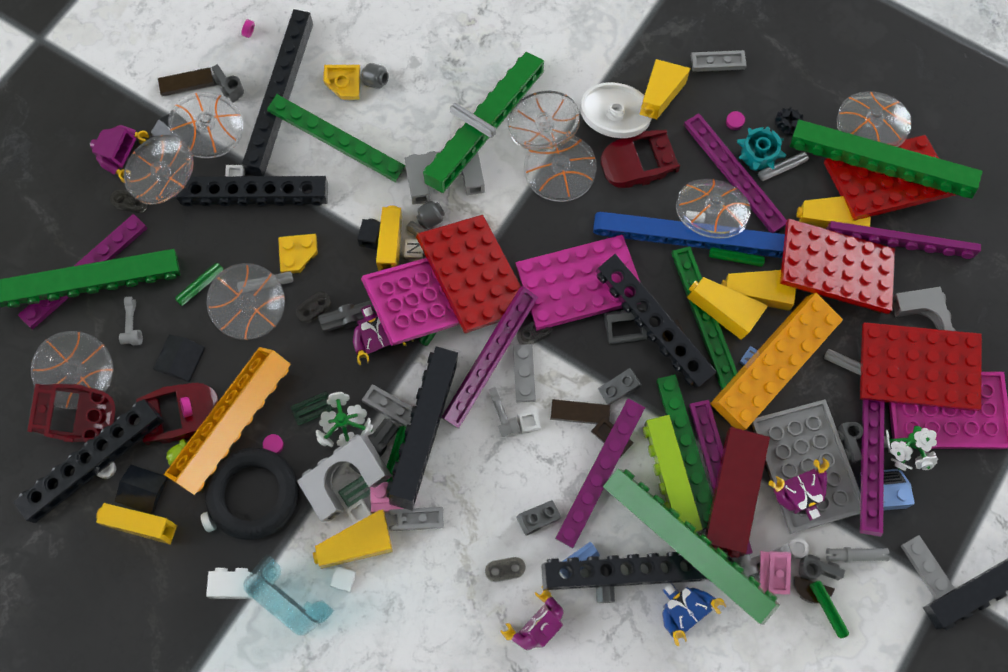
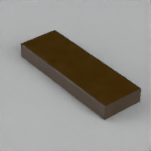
[158,67,215,96]
[550,399,610,424]

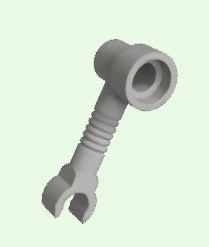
[119,296,143,346]
[488,387,521,437]
[738,544,791,578]

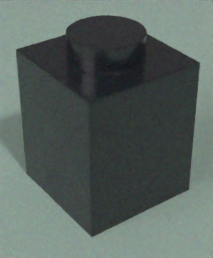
[357,218,381,250]

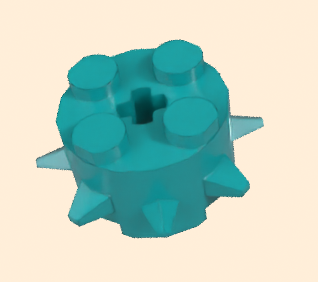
[737,127,786,171]

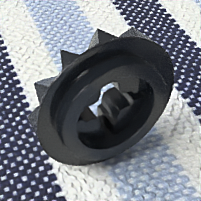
[775,107,804,134]

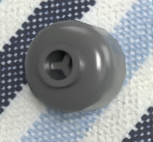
[361,63,389,88]
[416,201,445,228]

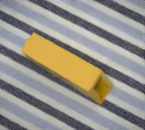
[639,59,690,119]
[796,196,871,229]
[376,205,402,271]
[721,270,796,311]
[687,277,768,340]
[96,503,177,545]
[313,509,393,569]

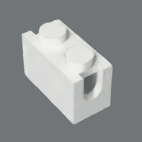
[206,568,254,599]

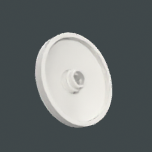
[580,83,652,138]

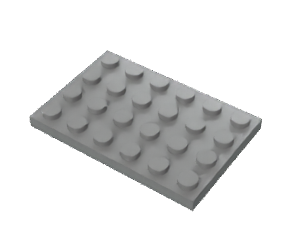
[751,399,861,534]

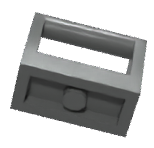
[604,308,647,344]

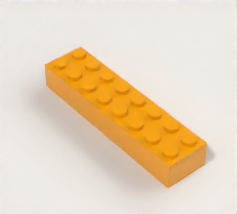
[710,293,843,430]
[164,347,291,495]

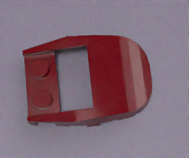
[601,130,680,188]
[136,383,219,445]
[27,384,116,442]

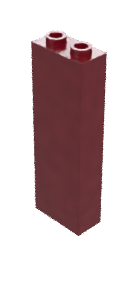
[705,427,770,558]

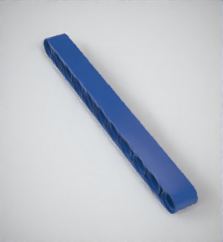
[593,212,785,258]

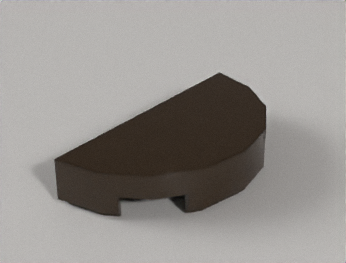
[794,576,835,604]

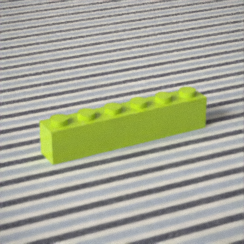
[643,415,703,534]

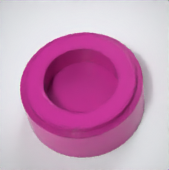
[241,19,255,38]
[726,111,745,130]
[180,397,192,418]
[263,434,284,454]

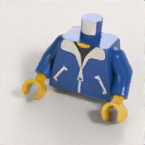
[662,583,727,646]

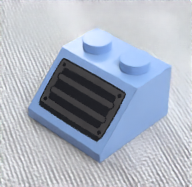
[860,469,915,510]

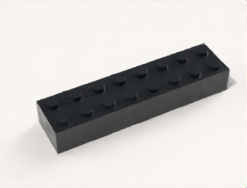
[386,346,458,511]

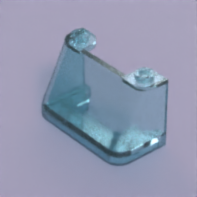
[243,554,334,636]

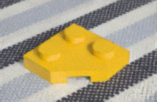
[323,65,360,100]
[278,234,318,273]

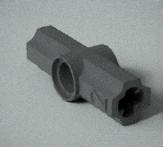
[318,300,376,333]
[349,418,399,475]

